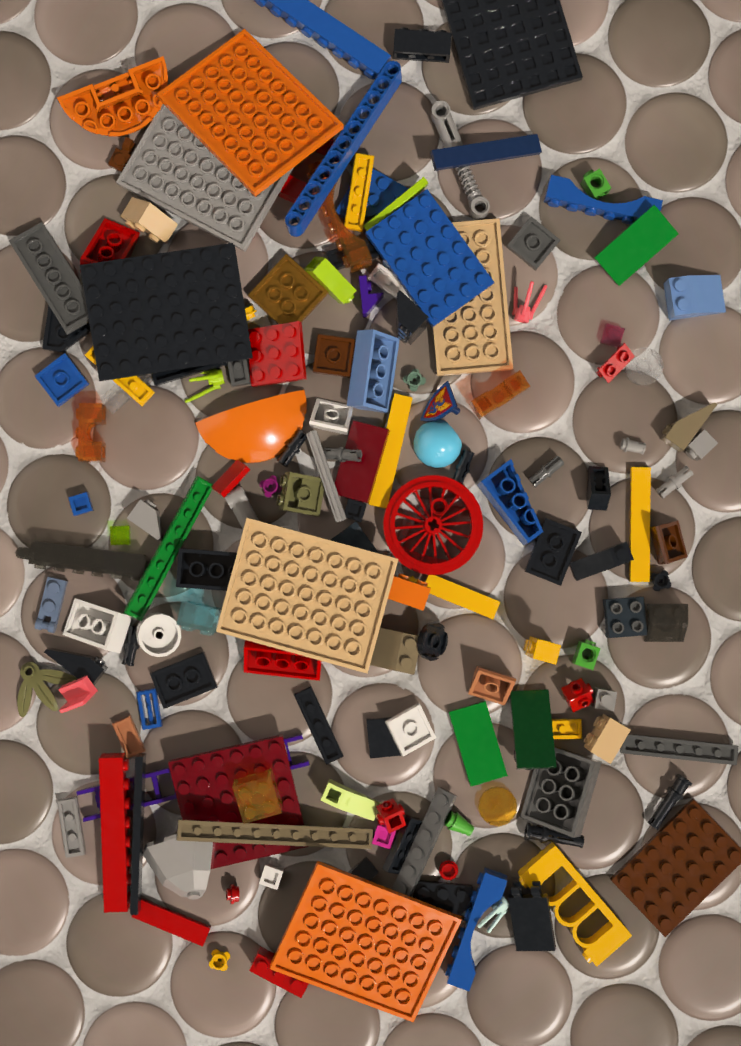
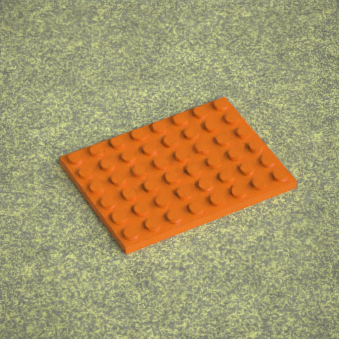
[157,29,344,197]
[270,861,462,1022]

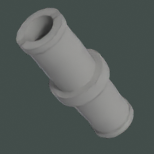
[656,465,694,499]

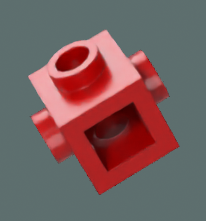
[561,678,594,713]
[376,798,406,833]

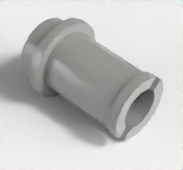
[620,437,646,455]

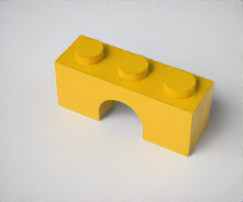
[523,636,561,665]

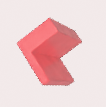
[58,676,98,713]

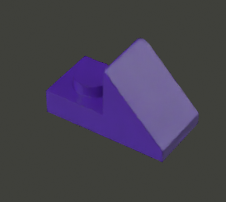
[359,275,384,318]

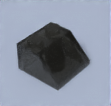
[644,603,688,642]

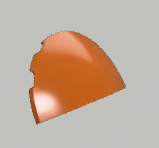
[57,56,168,137]
[195,390,307,463]

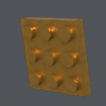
[248,254,329,324]

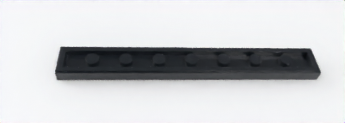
[130,753,146,915]

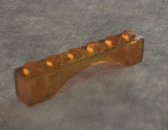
[307,160,372,273]

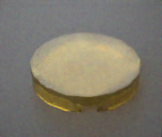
[478,786,517,826]

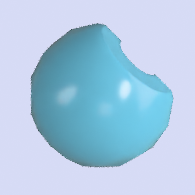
[413,419,462,468]

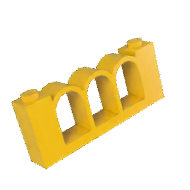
[518,842,632,966]

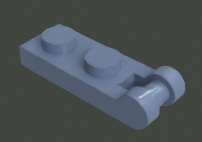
[35,577,68,633]

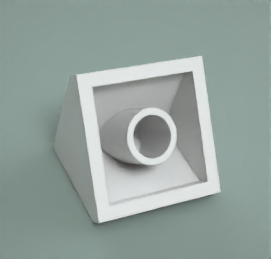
[309,398,353,435]

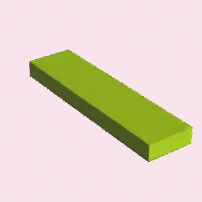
[364,177,428,231]

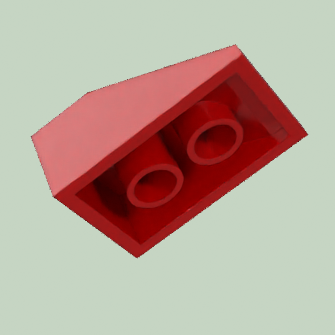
[80,218,140,273]

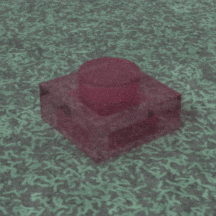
[600,323,625,348]

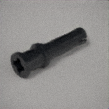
[647,774,693,830]
[524,822,584,848]

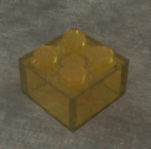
[232,769,283,824]

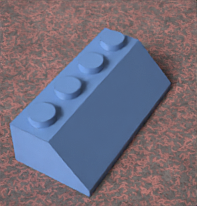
[347,329,400,413]

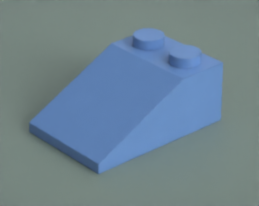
[663,275,726,321]

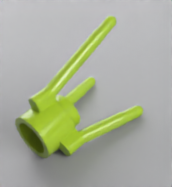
[185,369,225,403]

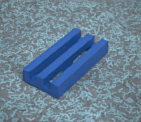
[136,688,163,730]

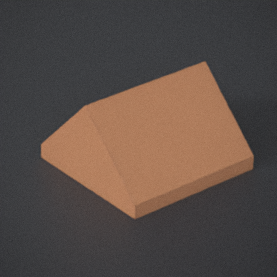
[468,665,516,705]

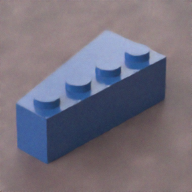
[477,459,543,546]

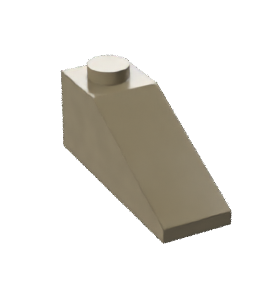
[661,402,717,452]

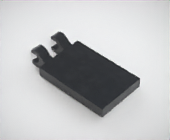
[508,881,556,951]

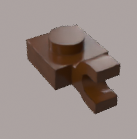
[108,137,136,173]

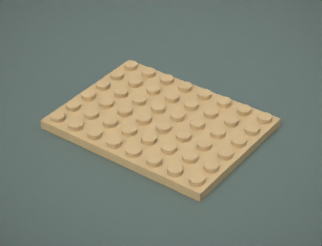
[216,518,399,674]

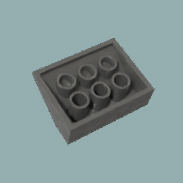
[520,746,602,838]

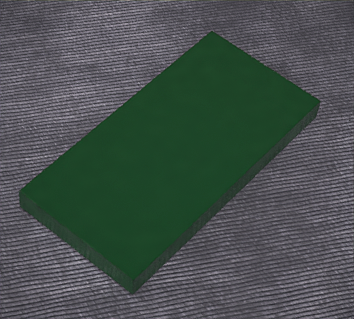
[510,689,556,770]

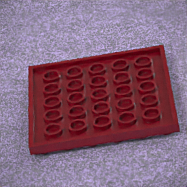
[168,734,309,869]

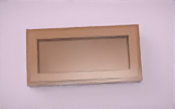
[112,715,146,759]

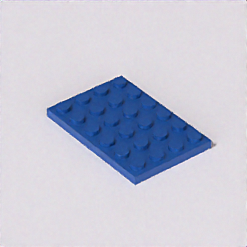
[365,189,495,328]

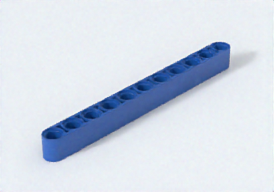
[285,61,402,237]

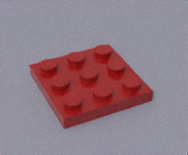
[248,321,307,387]

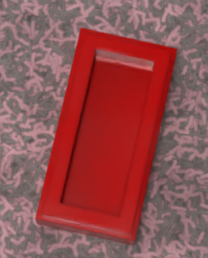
[211,460,250,497]

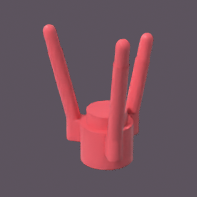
[512,281,547,323]

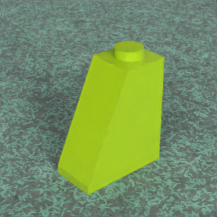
[304,256,357,304]

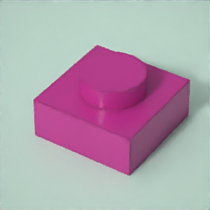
[372,823,396,849]

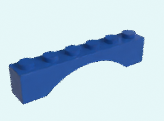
[544,175,663,224]
[445,867,508,991]

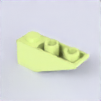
[321,779,381,821]

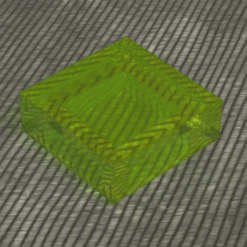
[110,525,131,546]

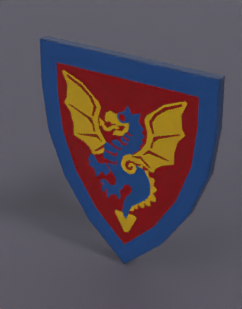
[420,381,460,422]

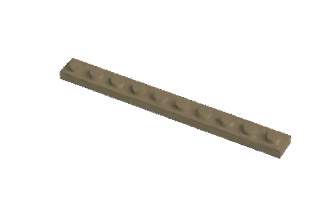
[176,820,373,849]

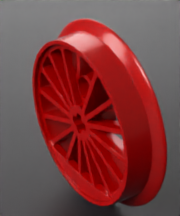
[383,475,483,575]

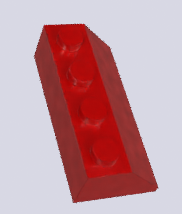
[244,640,322,681]

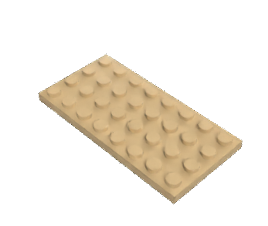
[433,218,513,376]

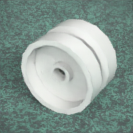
[135,612,181,657]

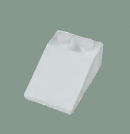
[63,598,132,653]

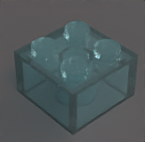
[176,601,222,636]

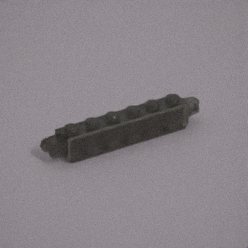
[15,541,150,582]

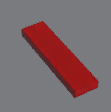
[131,898,211,947]

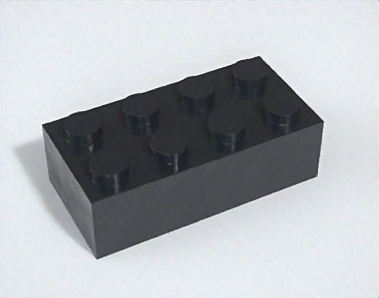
[176,548,237,591]

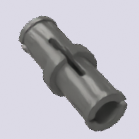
[324,447,362,462]

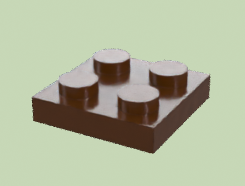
[313,334,356,378]

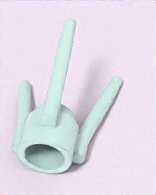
[461,896,509,933]

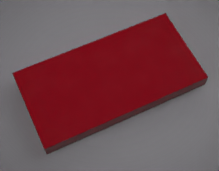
[335,420,390,504]

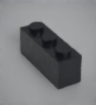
[393,27,452,63]

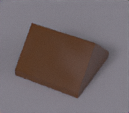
[650,520,688,564]

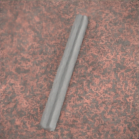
[306,430,346,522]

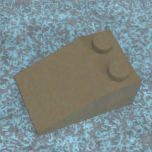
[370,627,419,675]

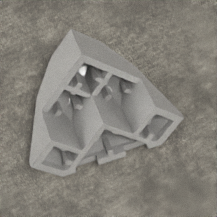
[143,834,213,900]

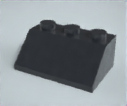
[396,290,429,345]

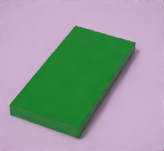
[594,205,679,286]
[448,701,508,787]

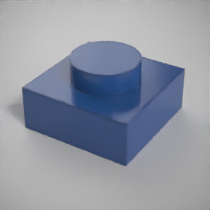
[69,492,94,516]

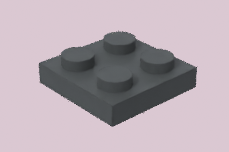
[507,216,560,271]

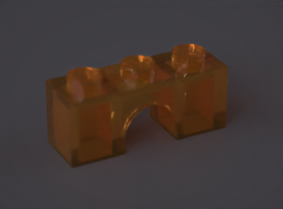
[469,370,530,420]
[75,403,106,463]

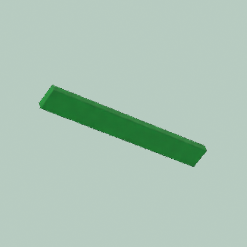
[123,476,213,622]

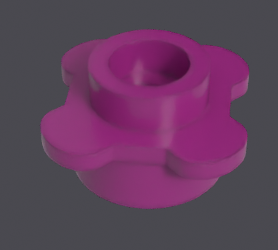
[260,475,282,498]

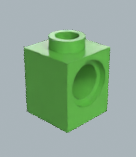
[580,168,611,200]
[572,639,600,670]

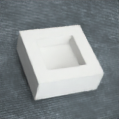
[259,864,284,890]

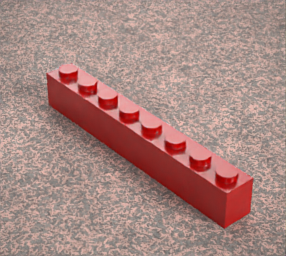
[99,753,132,913]

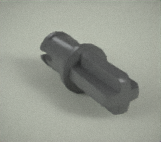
[528,456,564,488]

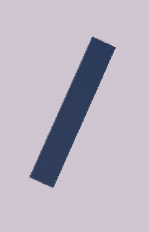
[430,134,542,171]

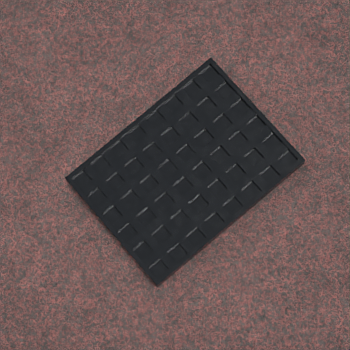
[441,0,583,111]
[80,243,253,382]

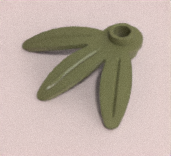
[17,662,77,717]

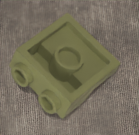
[277,472,324,517]

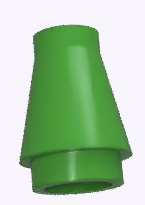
[444,811,474,836]

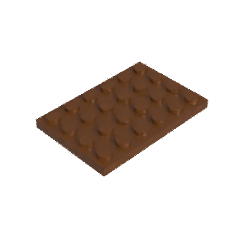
[610,798,741,937]

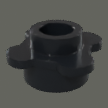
[650,570,671,591]

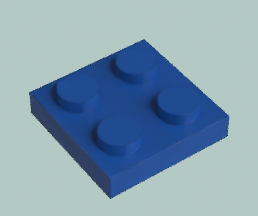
[35,353,89,407]

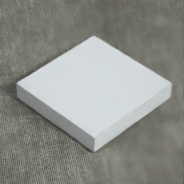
[385,703,436,756]

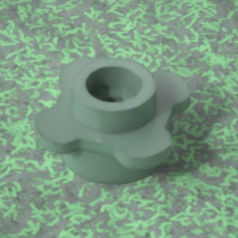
[403,369,426,392]

